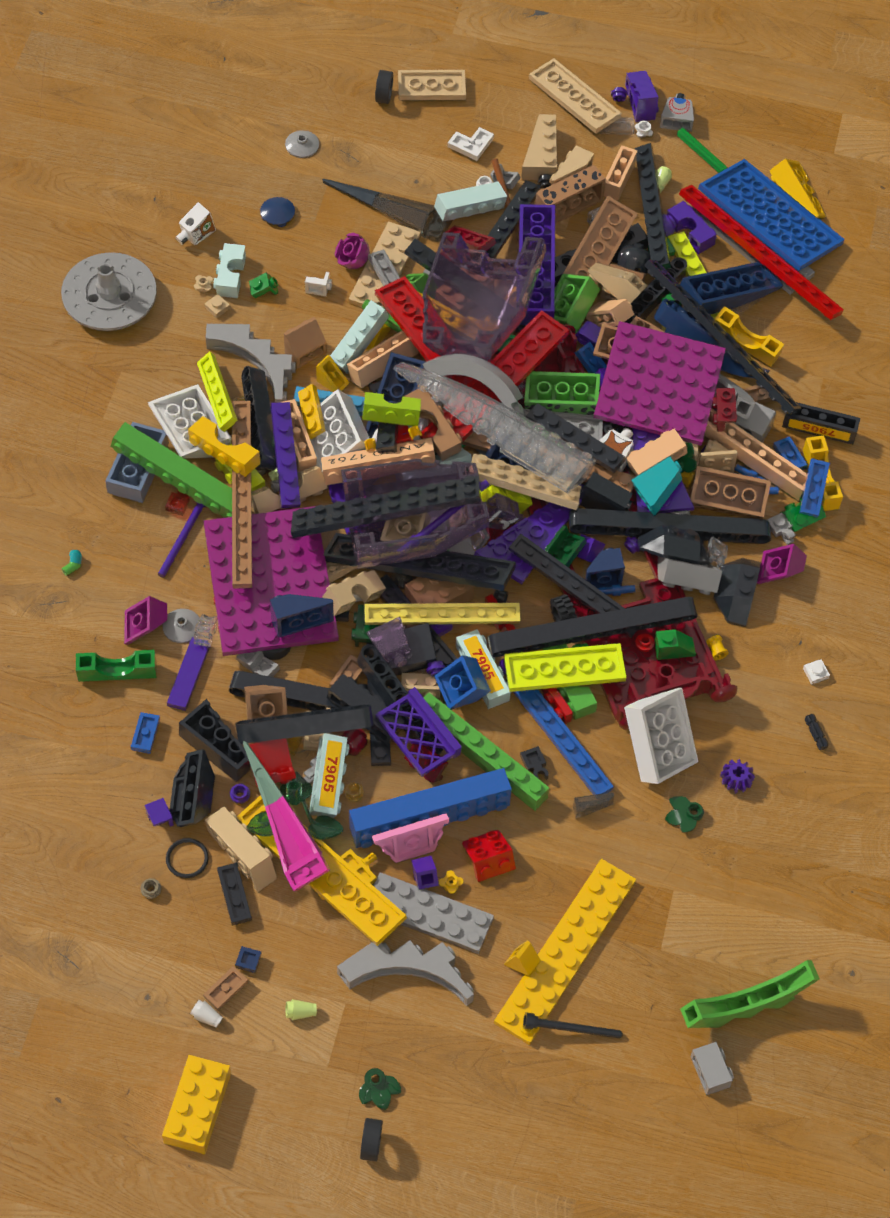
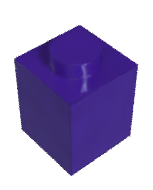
[411,856,439,890]

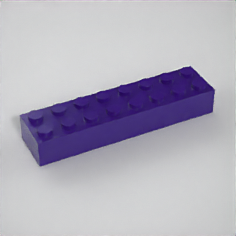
[518,204,555,325]

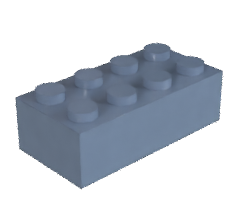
[105,422,169,503]

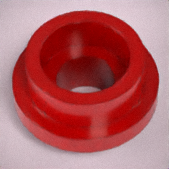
[635,634,655,652]

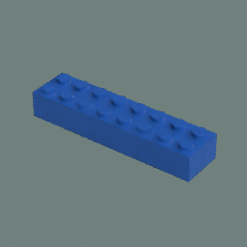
[349,768,512,848]

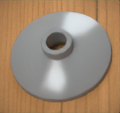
[285,130,319,158]
[163,609,201,643]

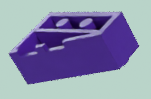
[625,71,659,122]

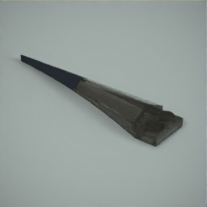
[322,179,453,242]

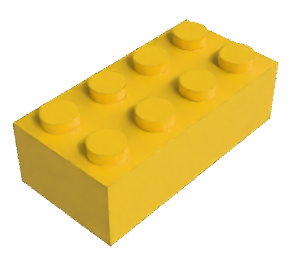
[162,1055,231,1154]

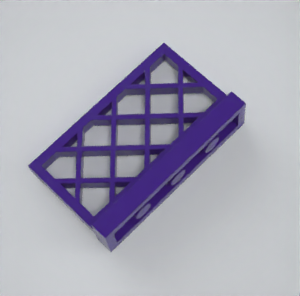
[376,687,462,777]

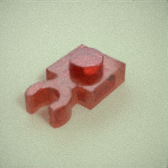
[165,489,190,516]

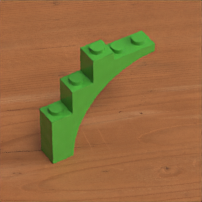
[680,960,820,1028]

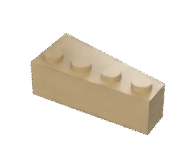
[521,114,557,180]

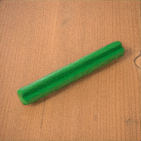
[677,128,728,173]

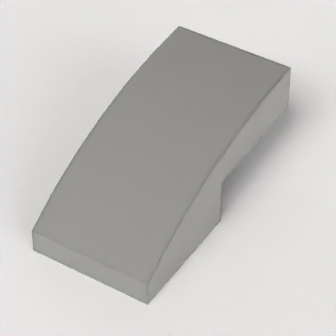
[236,651,280,677]

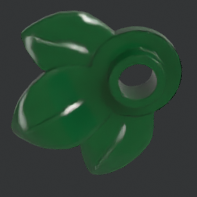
[674,442,697,474]
[665,796,704,833]
[359,1068,401,1110]

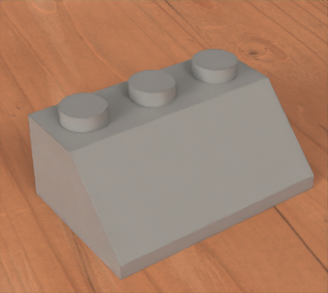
[657,556,722,595]

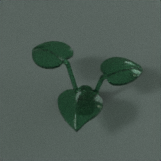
[246,771,344,840]

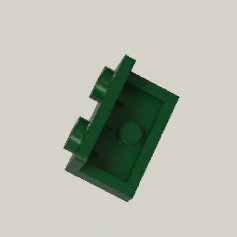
[545,525,587,568]
[351,605,380,647]

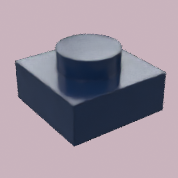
[235,946,262,973]

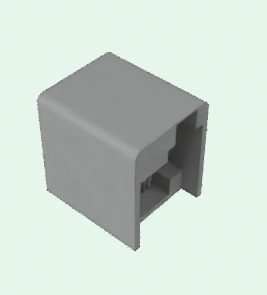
[733,402,776,443]

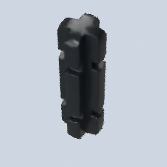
[805,714,829,750]

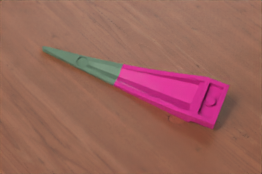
[243,741,330,891]

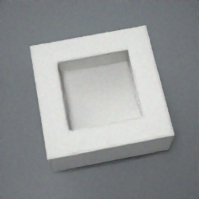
[803,659,830,685]

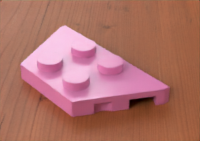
[372,813,449,863]

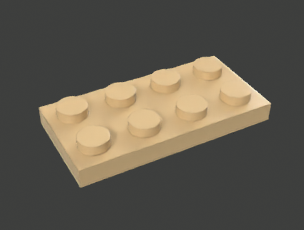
[398,70,466,100]

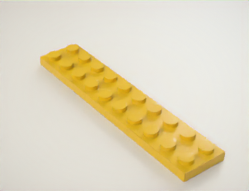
[237,795,407,946]
[494,859,636,1045]

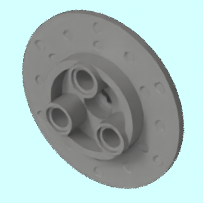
[61,253,157,331]

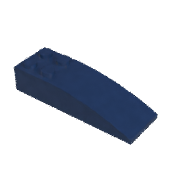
[680,262,783,314]
[366,352,427,438]

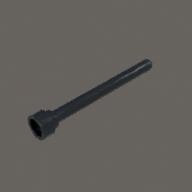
[523,1012,623,1038]

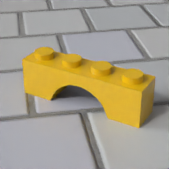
[715,306,784,367]
[188,416,260,477]
[803,435,843,511]

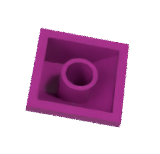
[757,544,807,584]
[124,596,168,645]

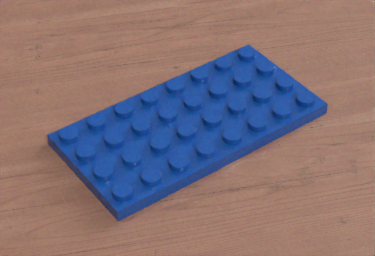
[698,159,845,271]

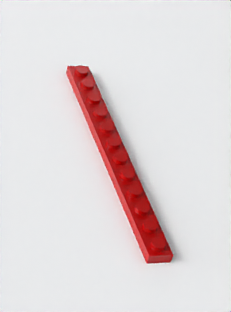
[679,185,844,320]

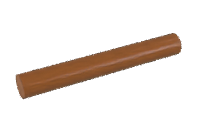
[491,159,511,208]

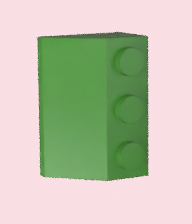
[554,274,600,333]

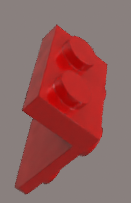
[249,738,296,787]
[462,830,516,882]

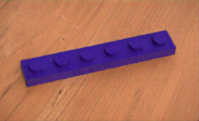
[271,402,301,508]

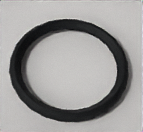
[166,838,209,878]

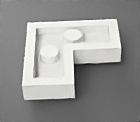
[448,127,494,161]

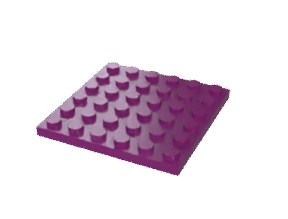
[593,321,726,446]

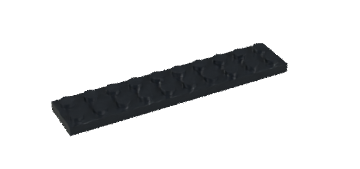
[291,476,481,538]
[323,533,516,591]

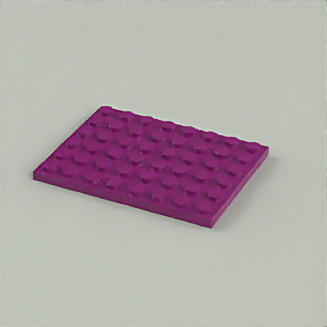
[204,506,339,656]

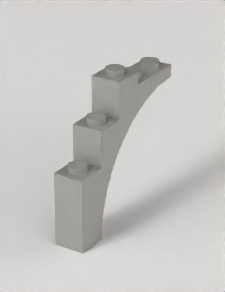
[206,324,296,403]
[337,940,474,1006]

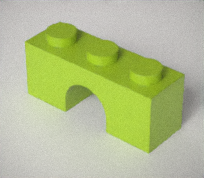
[362,392,421,426]

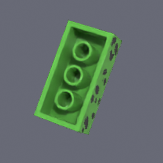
[524,371,601,415]

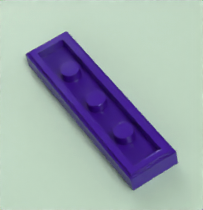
[167,637,211,711]

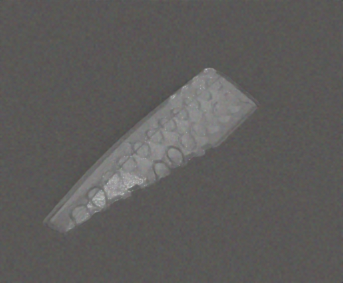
[393,362,597,493]

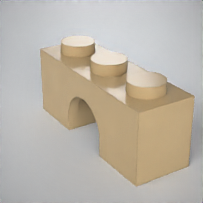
[322,570,386,616]

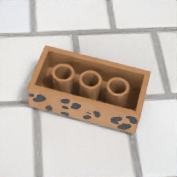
[535,165,606,224]
[690,466,771,519]

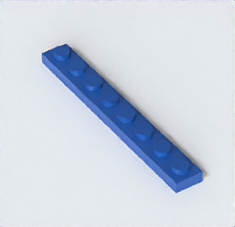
[505,678,614,800]

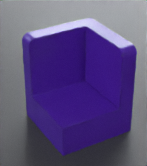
[577,534,605,563]
[145,798,174,827]

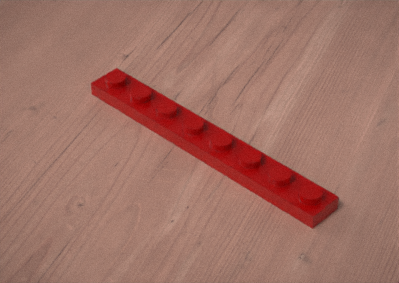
[485,594,573,724]

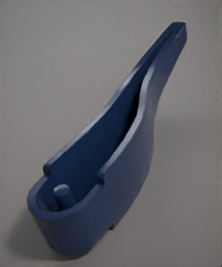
[654,298,770,378]

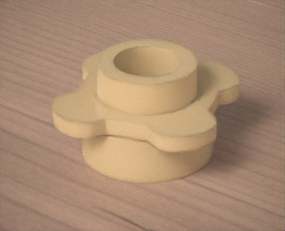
[194,275,213,293]

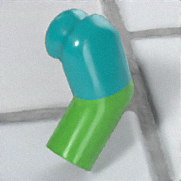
[61,550,82,576]

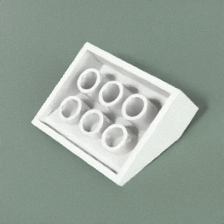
[148,384,231,459]
[303,389,372,473]
[624,688,698,784]

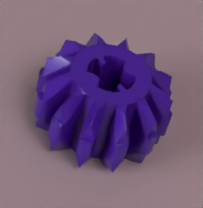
[720,759,755,794]

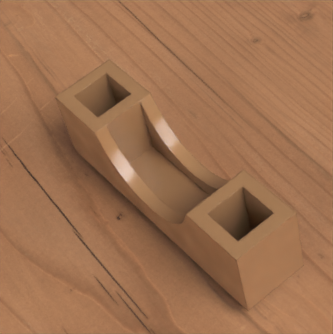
[404,386,463,461]

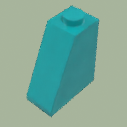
[632,457,682,516]

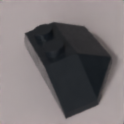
[637,525,712,565]
[713,558,761,627]
[169,749,215,827]

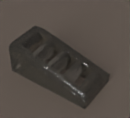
[573,792,614,819]

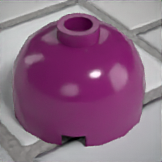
[335,233,370,269]

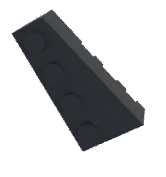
[179,699,251,782]

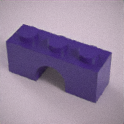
[667,201,717,255]

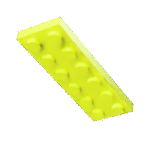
[504,643,626,692]

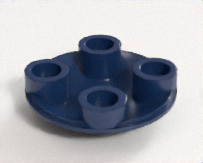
[260,197,295,227]

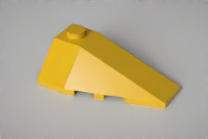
[769,158,826,218]

